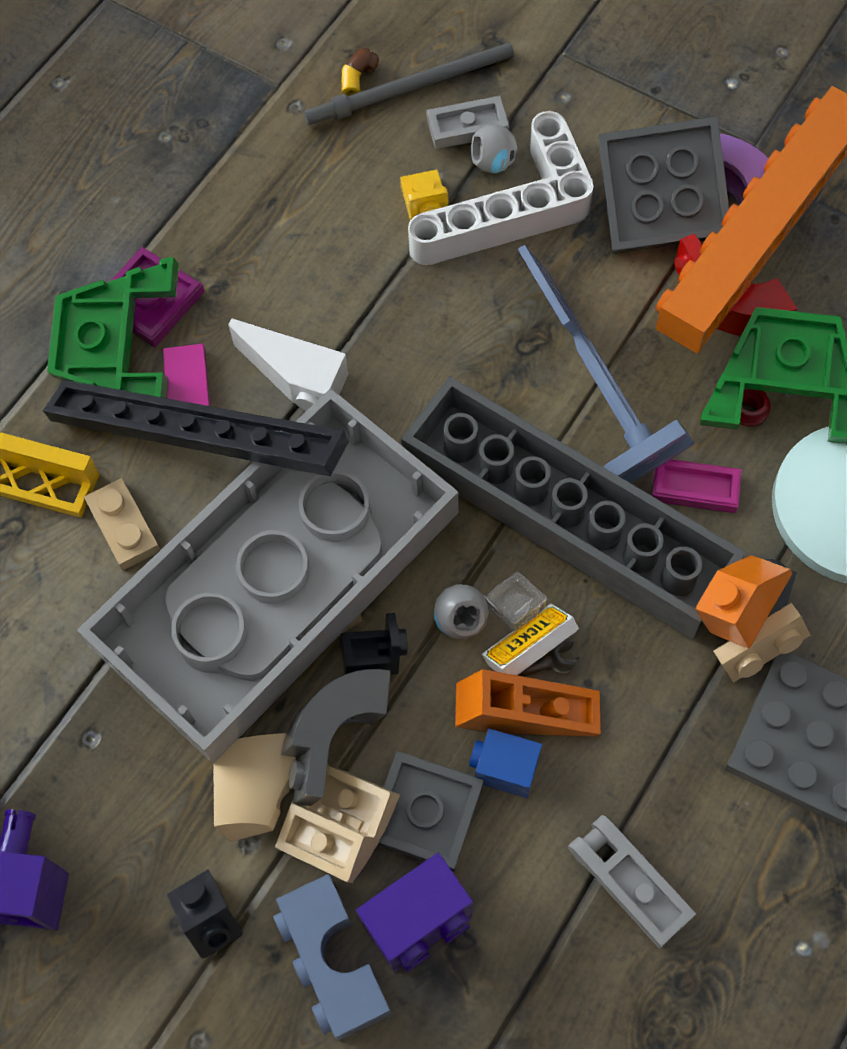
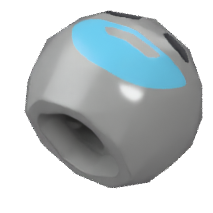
[471,123,517,174]
[434,584,489,640]

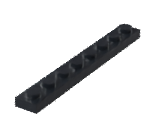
[43,380,349,477]

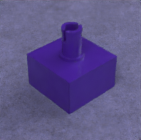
[0,809,69,930]

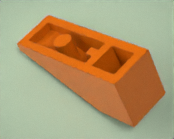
[455,669,601,736]

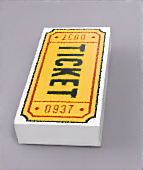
[482,604,579,675]

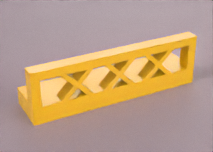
[0,432,100,518]

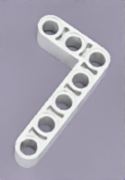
[408,111,593,265]

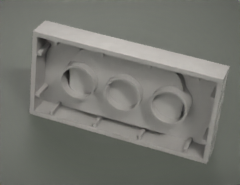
[77,388,459,764]

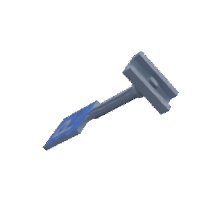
[518,244,695,484]

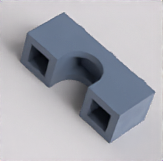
[273,874,392,1041]

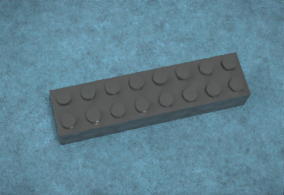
[401,376,746,640]

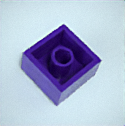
[356,852,473,973]

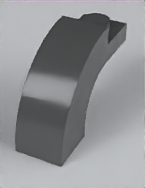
[281,669,390,806]

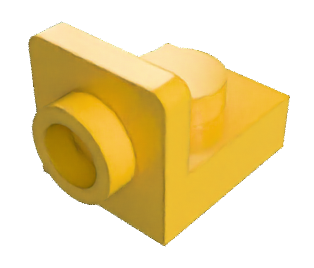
[400,169,448,221]

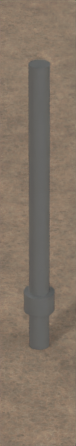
[303,42,514,126]

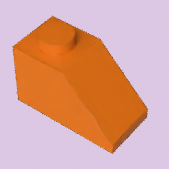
[695,555,793,649]

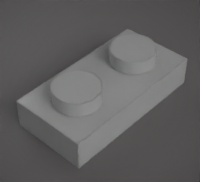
[427,96,509,149]

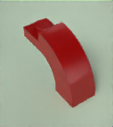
[674,233,798,336]

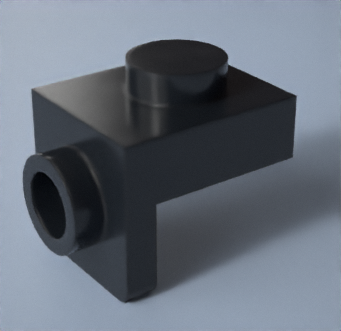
[340,613,408,675]
[167,869,243,959]

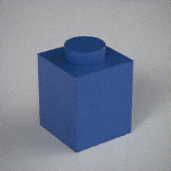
[469,728,542,799]

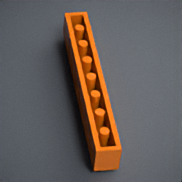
[655,86,847,354]

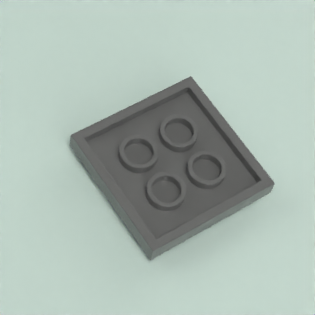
[598,116,729,254]
[725,653,847,828]

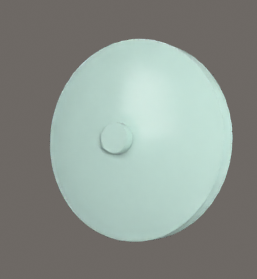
[772,427,847,583]

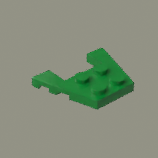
[47,257,179,398]
[700,307,847,444]

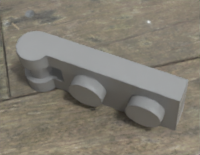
[567,815,696,949]

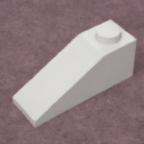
[228,318,348,411]

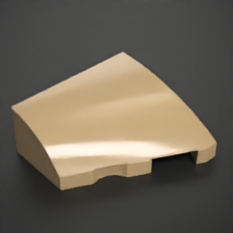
[213,733,296,842]

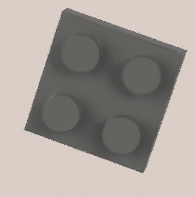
[377,751,484,872]

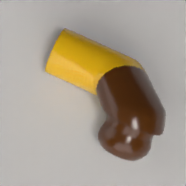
[342,48,379,96]

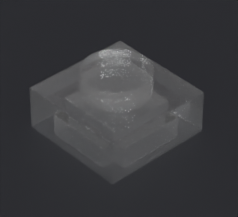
[485,571,547,632]

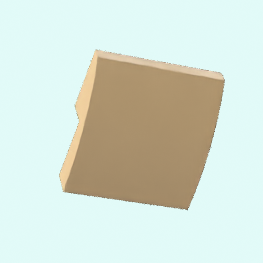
[275,764,400,883]

